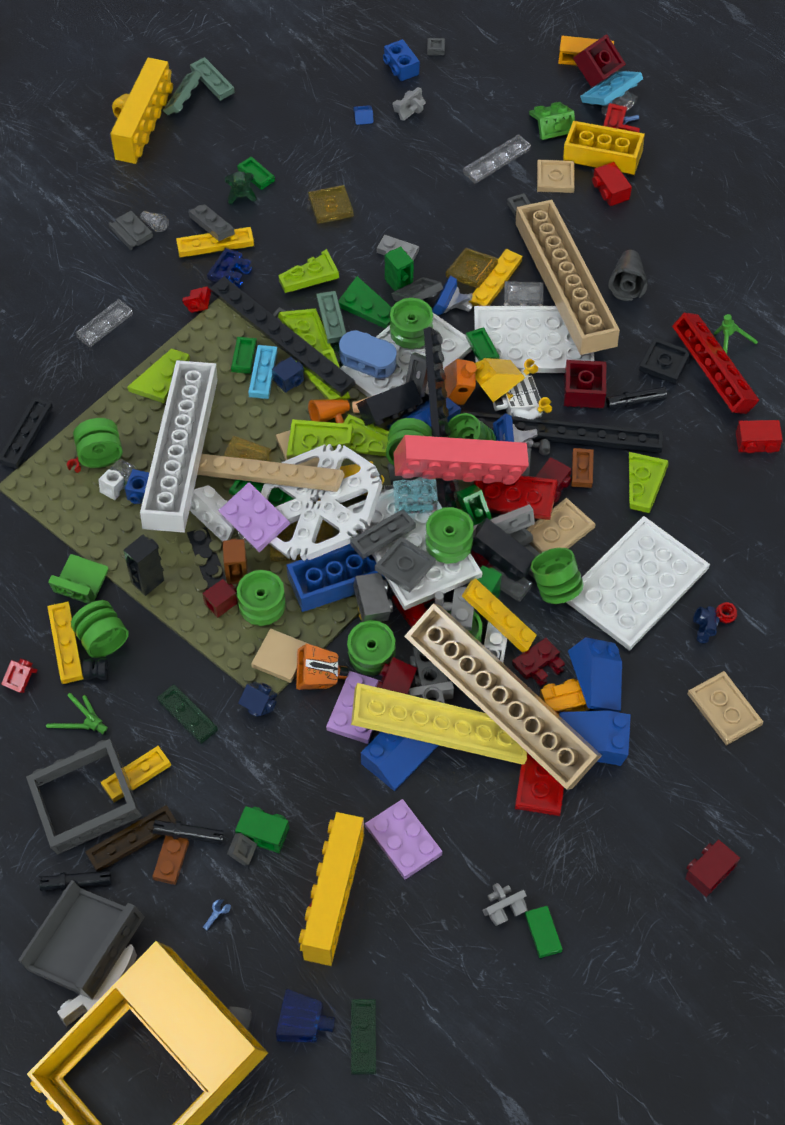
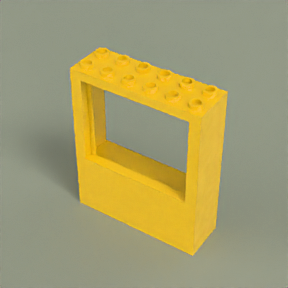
[27,941,268,1125]

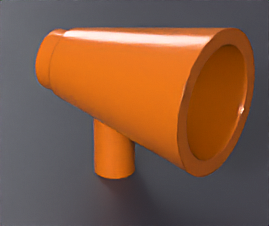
[308,399,350,423]

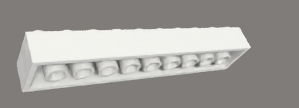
[140,360,218,533]

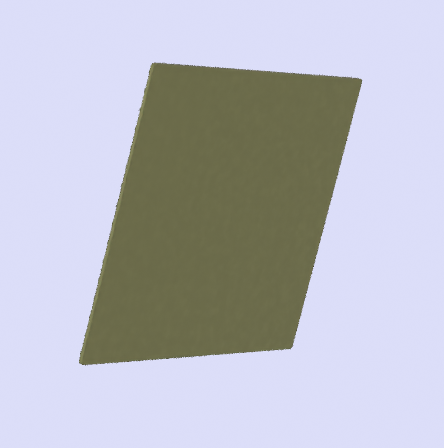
[0,298,474,695]

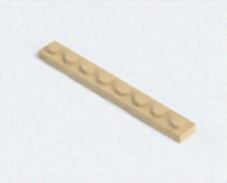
[197,454,345,492]

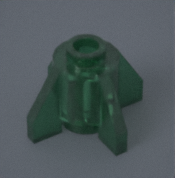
[225,172,257,205]

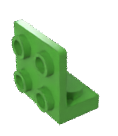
[529,102,575,140]
[48,554,109,604]

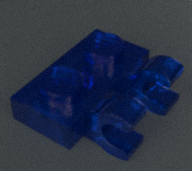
[207,248,252,288]

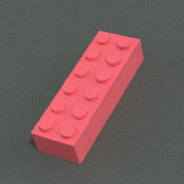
[394,435,529,484]

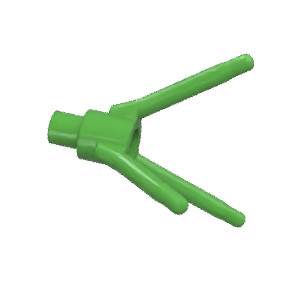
[714,314,758,354]
[46,693,108,735]

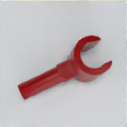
[67,456,81,473]

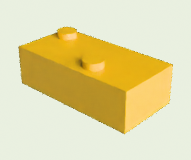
[563,121,645,175]

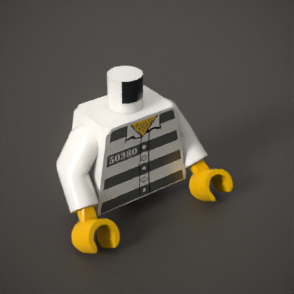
[493,359,552,419]

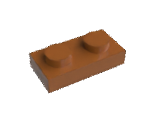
[571,448,594,488]
[152,836,189,885]

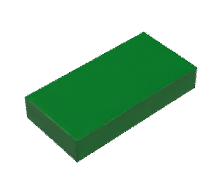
[237,156,275,190]
[466,327,500,361]
[231,337,257,374]
[525,906,563,958]

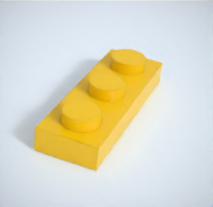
[101,746,171,802]

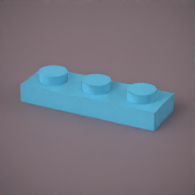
[248,345,278,399]

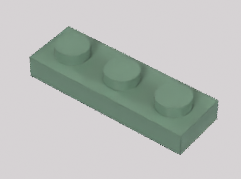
[190,57,235,100]
[163,70,202,115]
[316,291,346,344]

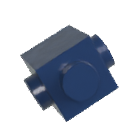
[272,356,304,393]
[238,681,277,716]

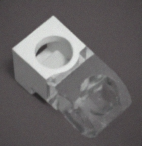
[99,459,136,500]

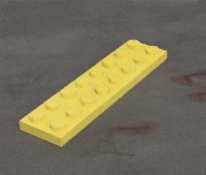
[351,683,527,764]

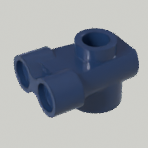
[693,606,720,643]

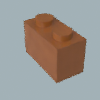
[223,539,248,584]

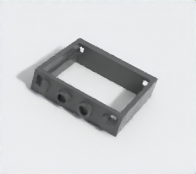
[26,739,142,855]

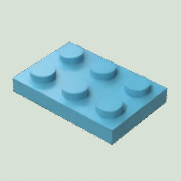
[580,70,643,106]

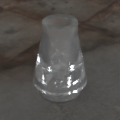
[140,211,169,232]

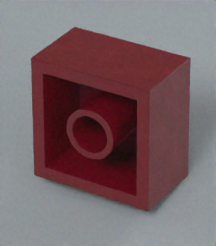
[564,360,606,408]

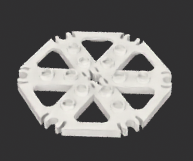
[261,444,383,561]

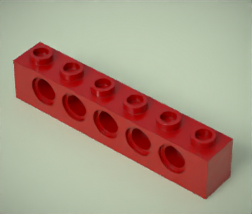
[672,312,760,414]

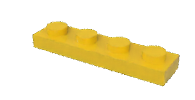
[176,227,254,257]
[468,249,523,307]
[462,578,536,653]
[47,601,84,684]

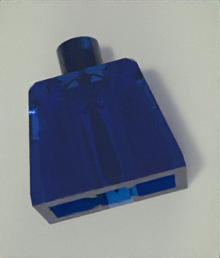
[276,989,335,1042]

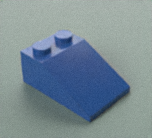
[568,637,622,712]
[559,711,631,766]

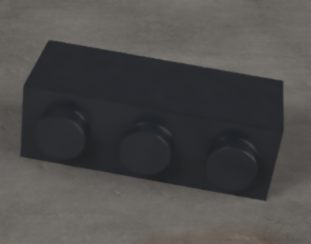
[356,380,423,427]
[472,518,536,582]
[123,534,165,596]

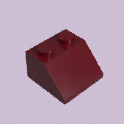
[573,34,626,88]

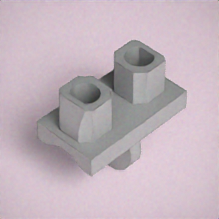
[392,87,426,121]
[482,883,527,926]

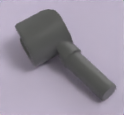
[532,439,550,455]

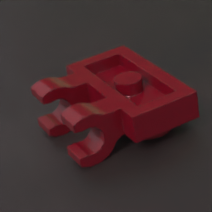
[512,638,565,687]

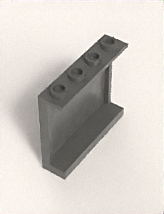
[18,880,145,1000]

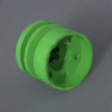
[448,413,496,441]
[531,548,584,604]
[71,600,128,658]

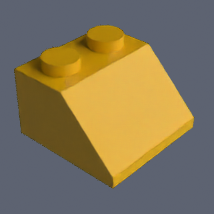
[475,358,525,403]

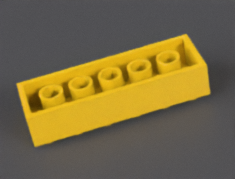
[110,57,173,164]
[299,812,364,966]

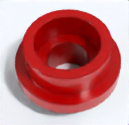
[716,602,737,623]

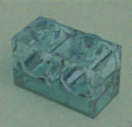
[393,479,438,514]

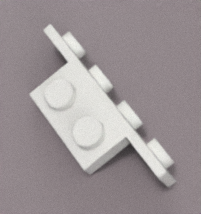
[190,485,235,542]

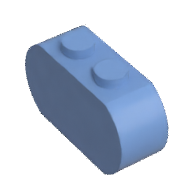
[339,330,396,379]

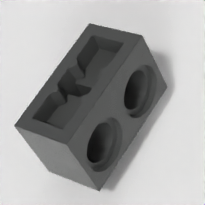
[410,647,448,687]

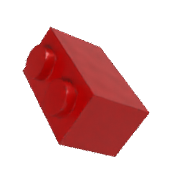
[592,162,632,206]
[736,420,783,453]

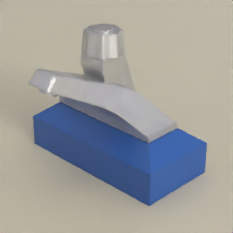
[432,275,473,316]
[493,413,538,448]

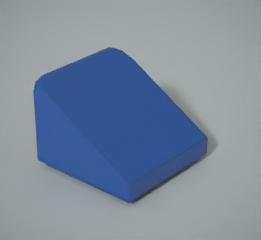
[353,105,373,125]

